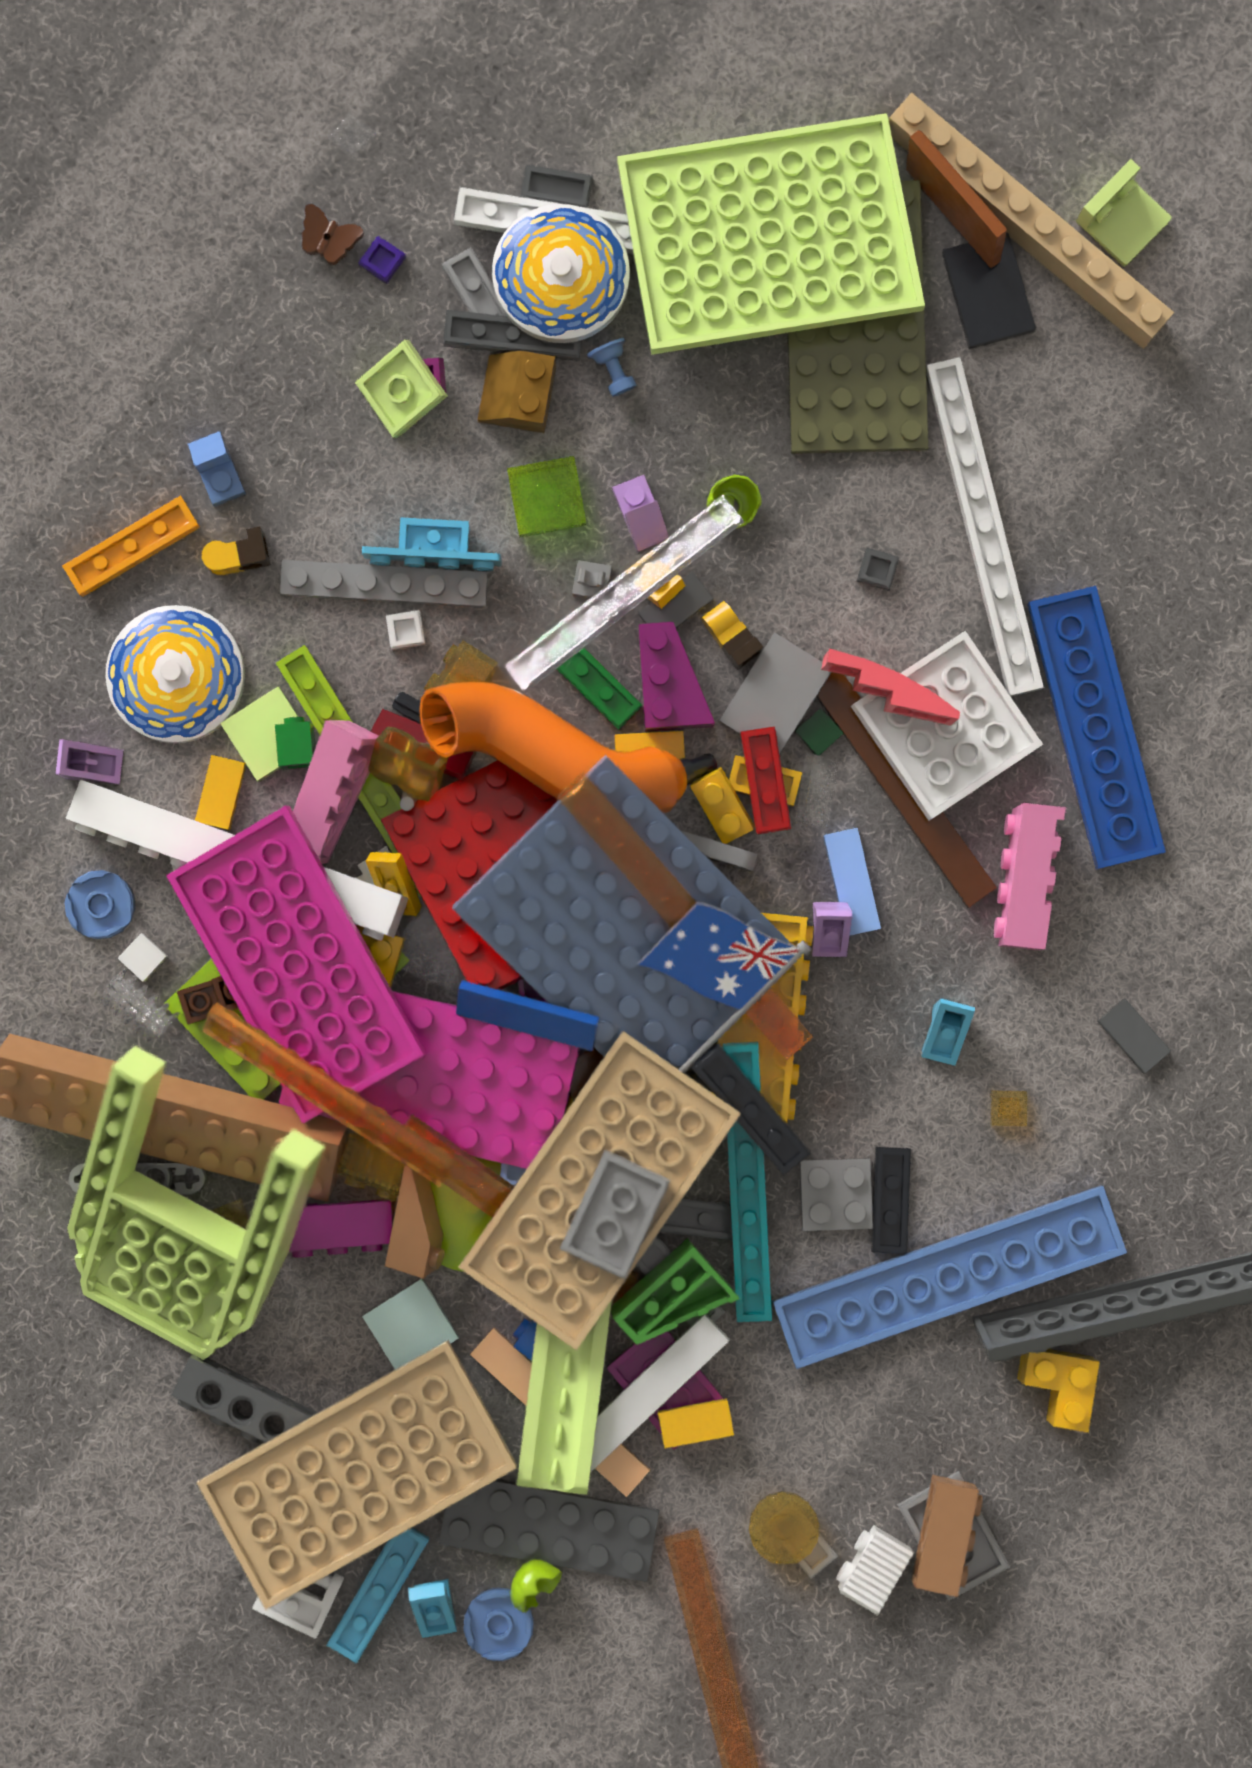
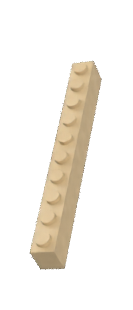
[889,92,1174,349]

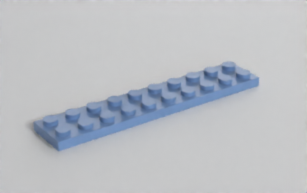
[772,1185,1127,1369]

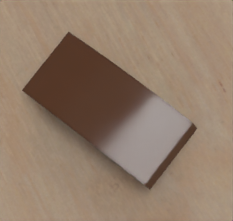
[177,976,239,1025]

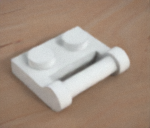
[252,1573,345,1639]

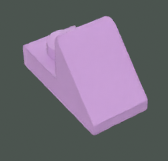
[612,475,669,552]
[812,902,852,957]

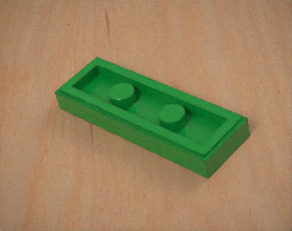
[545,633,643,730]

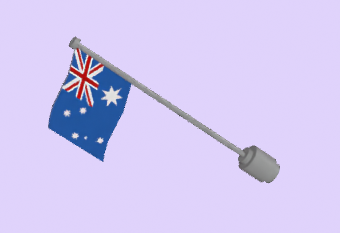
[638,902,812,1074]

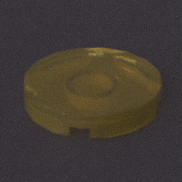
[748,1491,819,1565]

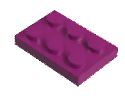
[606,1331,724,1450]

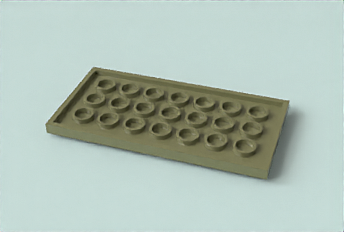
[788,180,928,454]

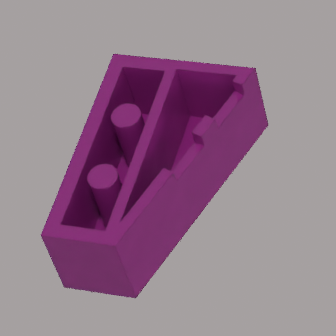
[638,622,715,732]
[288,1199,392,1258]

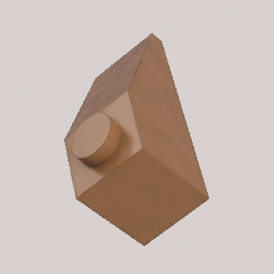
[385,1158,444,1278]

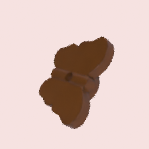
[302,204,364,265]

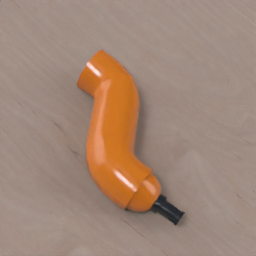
[419,681,718,814]

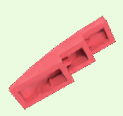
[821,649,960,726]

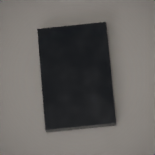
[942,232,1036,349]

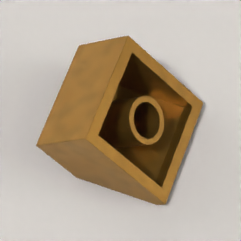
[477,351,556,433]

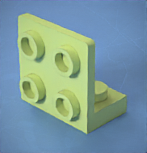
[1076,159,1171,266]

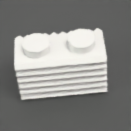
[837,1525,913,1615]

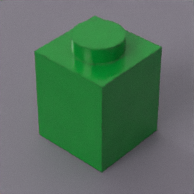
[275,717,316,770]

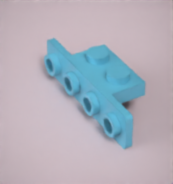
[362,517,502,571]

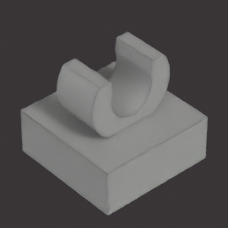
[572,560,612,601]

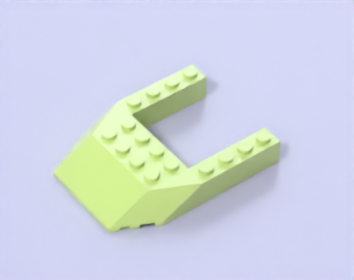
[67,1046,325,1360]

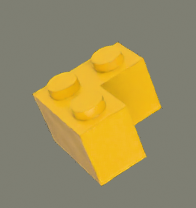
[1017,1349,1100,1433]

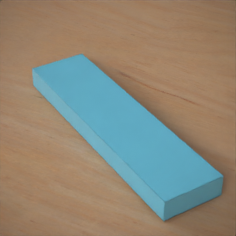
[327,1527,430,1664]

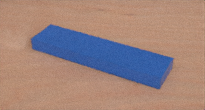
[456,980,599,1051]

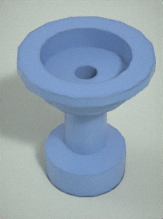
[587,338,637,397]

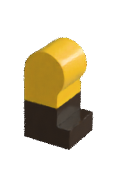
[202,526,271,575]
[701,601,763,670]

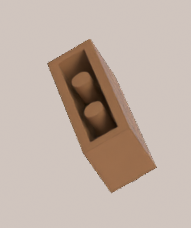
[911,1474,982,1597]

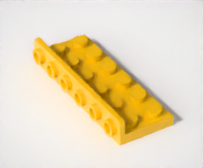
[712,913,813,1122]

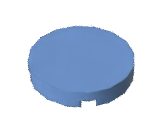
[65,870,135,939]
[463,1588,534,1661]

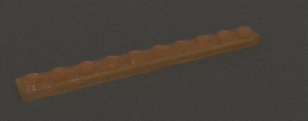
[556,772,813,1060]

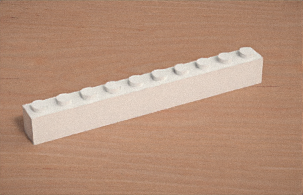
[66,780,408,941]

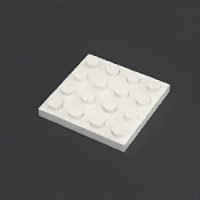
[851,631,1043,821]

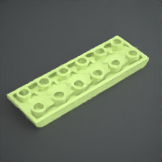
[517,1300,612,1495]

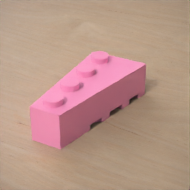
[293,720,385,864]
[994,803,1066,951]

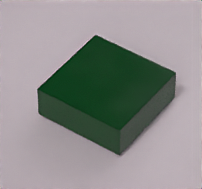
[795,708,844,757]

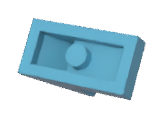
[922,999,975,1066]
[409,1579,457,1638]

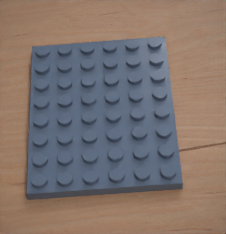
[452,755,792,1069]

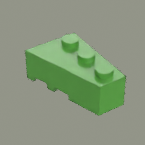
[610,1238,740,1345]

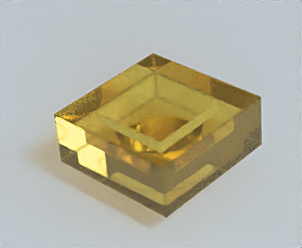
[990,1090,1027,1126]

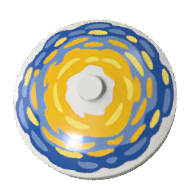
[492,204,630,343]
[106,605,245,743]

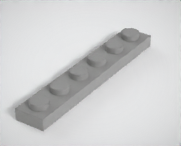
[280,560,488,608]

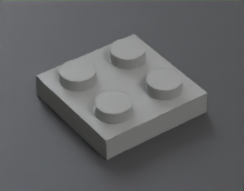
[800,1158,873,1231]

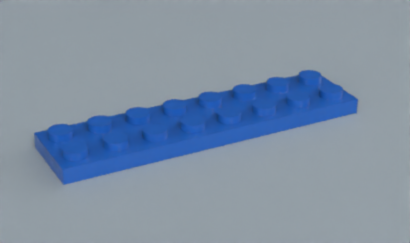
[1027,586,1166,870]

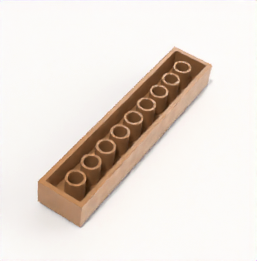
[0,1034,348,1202]

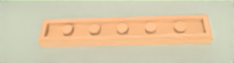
[470,1327,650,1497]

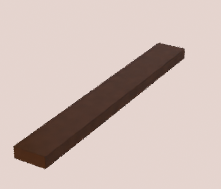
[817,672,997,908]

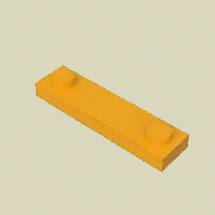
[62,495,200,597]

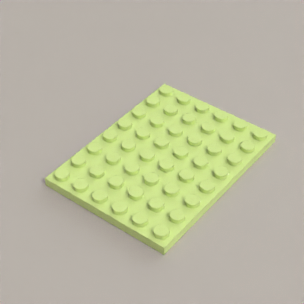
[617,113,925,355]

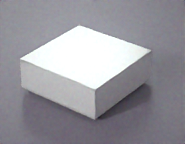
[386,610,426,651]
[118,933,169,982]

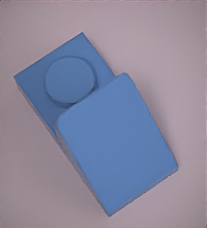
[188,431,246,507]

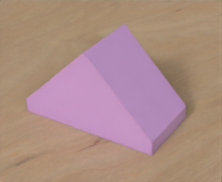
[56,739,123,784]

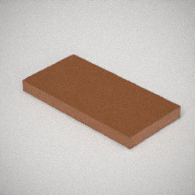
[906,130,1007,268]

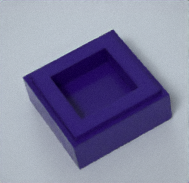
[358,235,406,284]

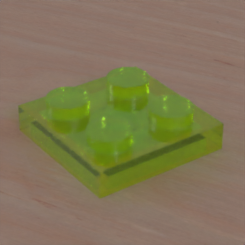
[507,456,587,538]

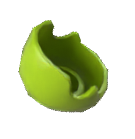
[707,474,762,530]
[510,1559,562,1613]

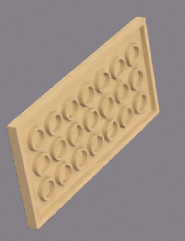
[459,1031,741,1350]
[197,1340,517,1610]

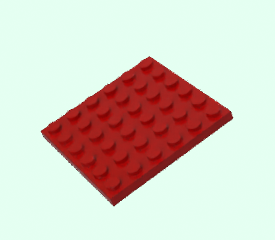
[381,760,558,990]

